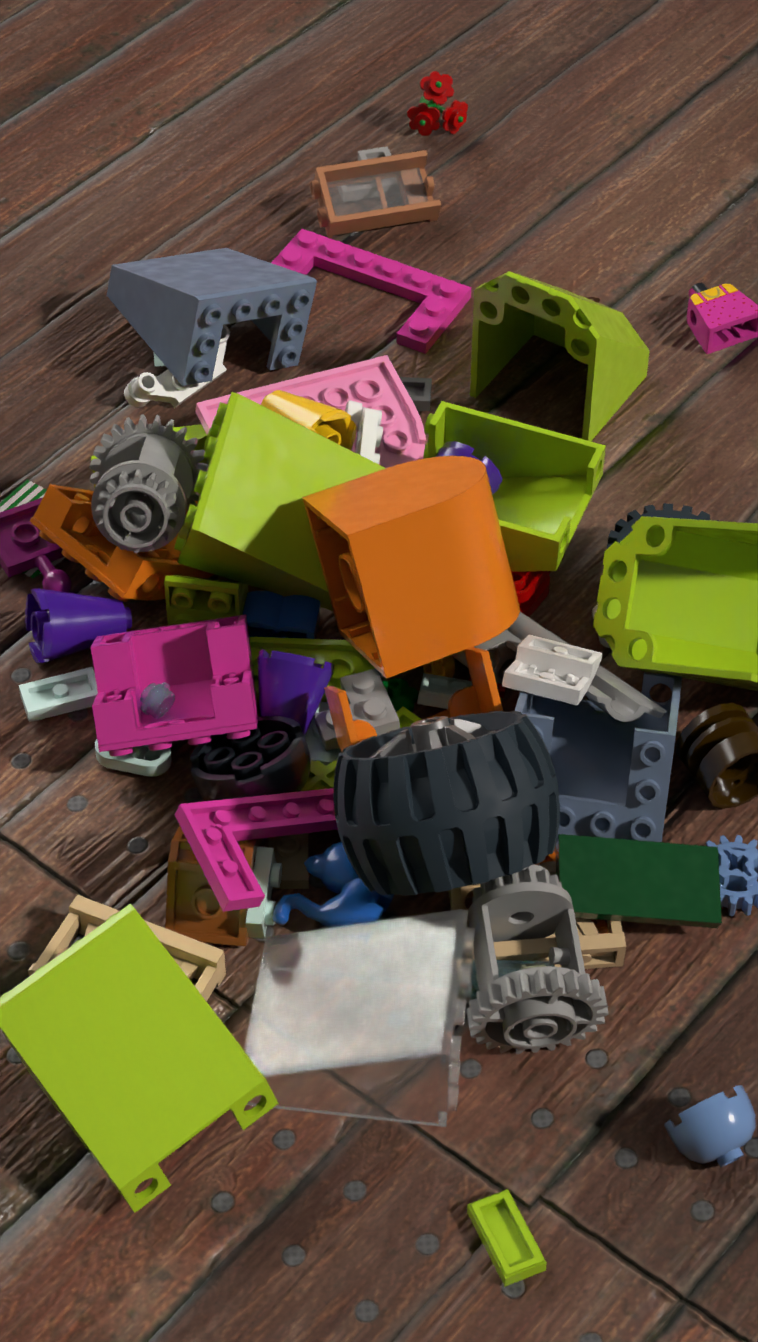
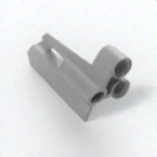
[452,612,667,722]

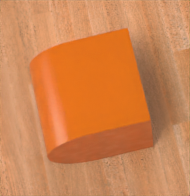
[302,456,520,679]

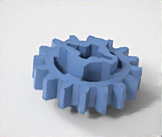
[705,835,758,916]

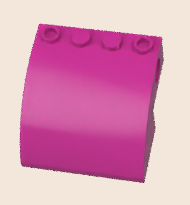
[90,614,258,756]

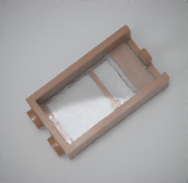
[310,150,441,238]

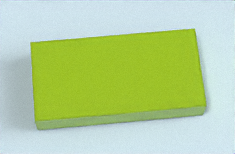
[467,1189,547,1287]

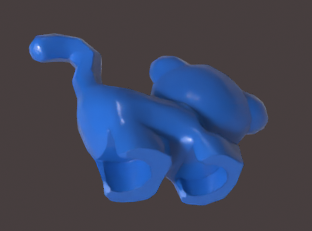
[273,841,395,942]

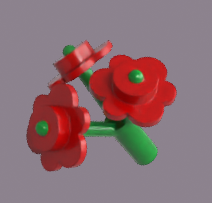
[407,71,468,136]

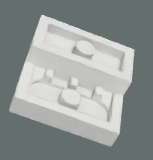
[502,635,603,705]

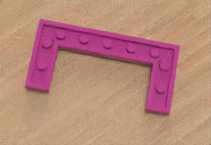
[271,229,472,354]
[175,788,338,912]

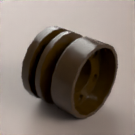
[676,703,758,809]

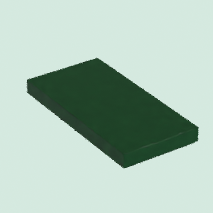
[555,834,722,929]

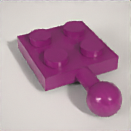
[0,497,72,593]

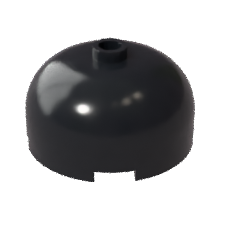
[190,716,311,801]

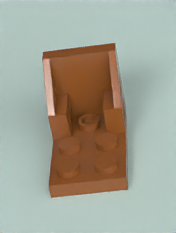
[165,802,263,946]

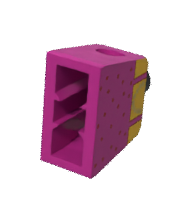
[686,282,758,354]

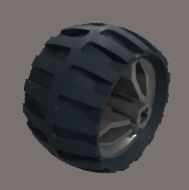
[334,711,560,896]

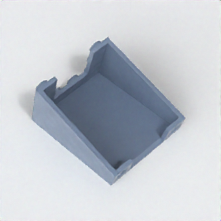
[107,248,317,386]
[514,672,682,842]

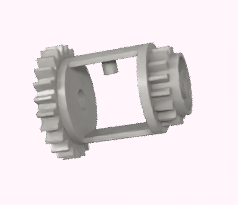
[89,414,208,553]
[466,864,608,1054]

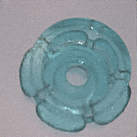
[140,682,175,719]

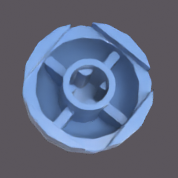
[664,1085,756,1167]

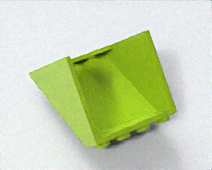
[470,271,650,441]
[593,516,758,691]

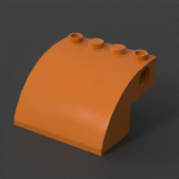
[30,484,214,602]

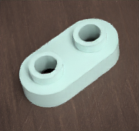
[95,739,172,777]

